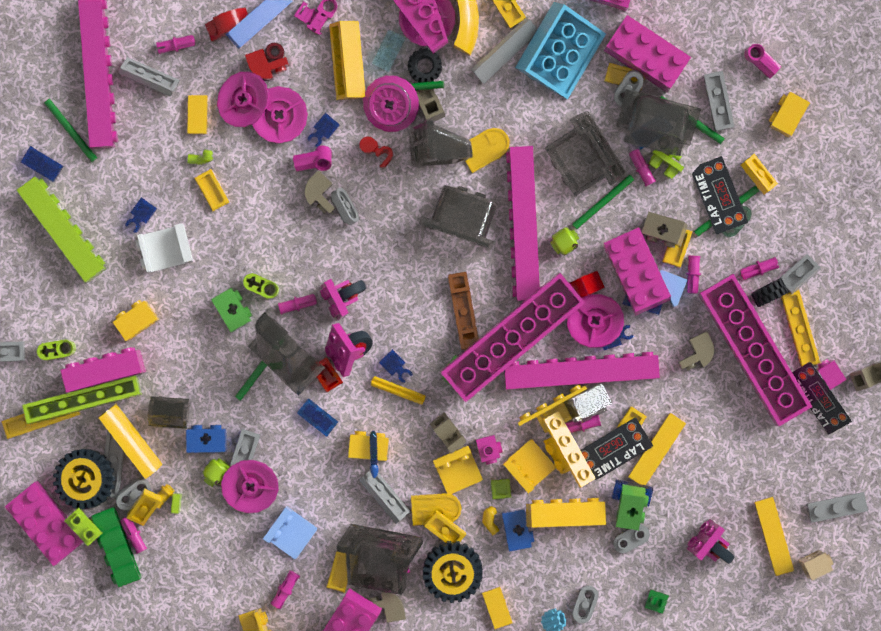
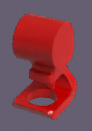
[359,136,394,169]

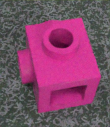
[816,359,847,390]
[476,435,503,465]

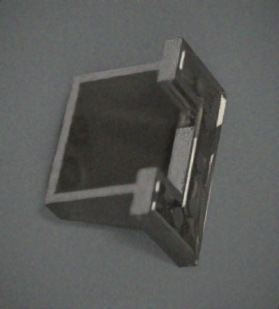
[616,89,701,157]
[545,111,628,197]
[408,120,473,168]
[419,185,498,250]
[248,312,325,396]
[336,524,423,595]

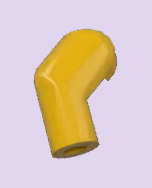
[482,506,500,536]

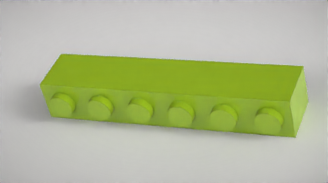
[17,176,106,283]
[22,376,142,424]

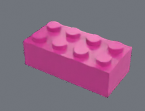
[604,15,691,93]
[604,227,671,316]
[60,347,146,392]
[5,481,84,566]
[323,588,382,631]

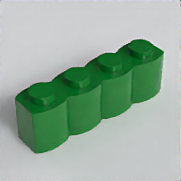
[91,507,142,587]

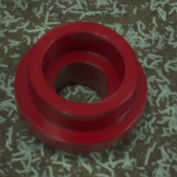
[265,42,284,61]

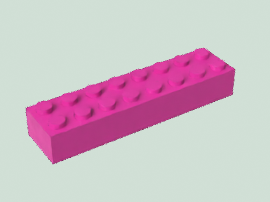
[440,272,585,402]
[698,274,812,426]

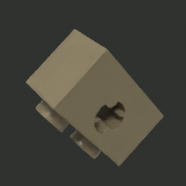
[642,212,688,248]

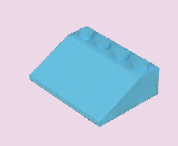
[515,2,606,99]

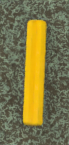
[371,376,426,405]

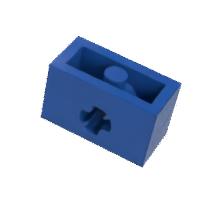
[186,425,227,453]
[502,508,535,552]

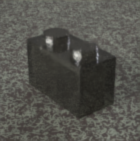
[564,383,612,423]
[148,396,190,429]

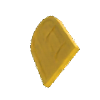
[457,128,510,173]
[411,493,462,526]

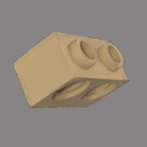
[798,550,834,581]

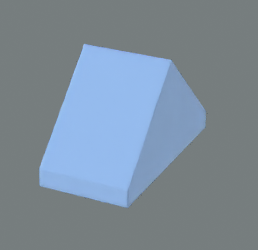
[660,270,687,307]

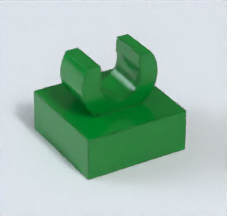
[644,589,669,614]

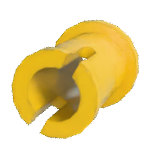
[157,484,175,509]

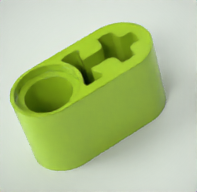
[243,273,279,299]
[37,340,76,360]

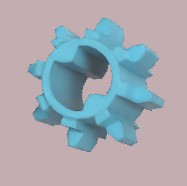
[541,608,566,631]

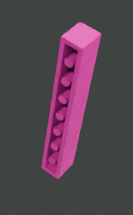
[78,0,118,149]
[506,146,540,301]
[504,352,660,389]

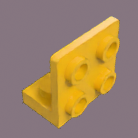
[503,439,556,494]
[433,445,483,494]
[238,608,271,631]

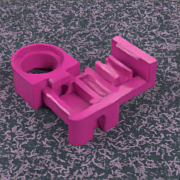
[294,0,337,35]

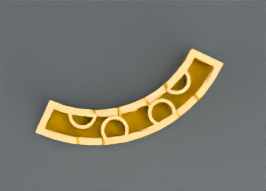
[454,0,479,56]

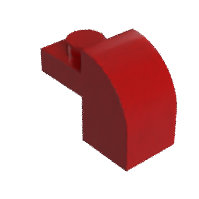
[205,7,248,42]
[245,49,289,81]

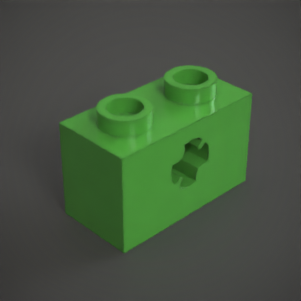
[211,288,253,333]
[616,484,649,531]

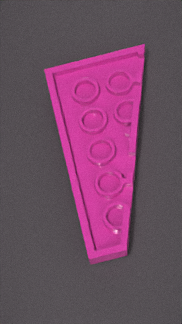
[393,0,449,53]

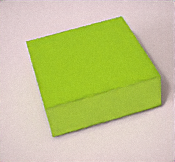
[491,478,511,500]
[171,493,182,514]

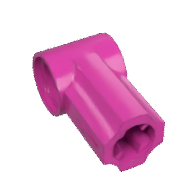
[744,44,781,79]
[293,145,332,171]

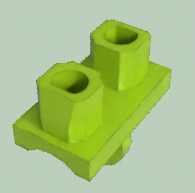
[649,146,684,179]
[64,508,102,546]

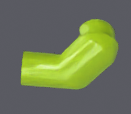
[187,149,214,165]

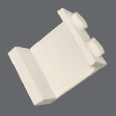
[135,223,193,273]

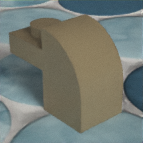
[416,89,446,124]
[305,170,335,214]
[678,331,714,371]
[849,361,881,392]
[430,412,467,454]
[367,591,406,623]

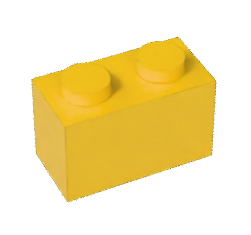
[768,92,810,138]
[113,300,159,341]
[348,431,389,461]

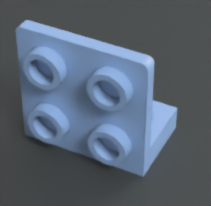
[263,506,317,559]

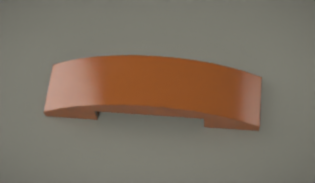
[448,271,479,350]

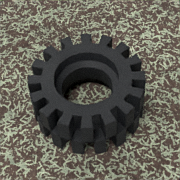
[408,48,442,83]
[751,278,789,307]

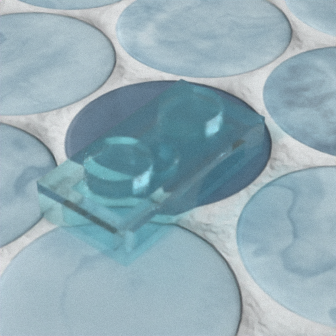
[372,29,406,73]

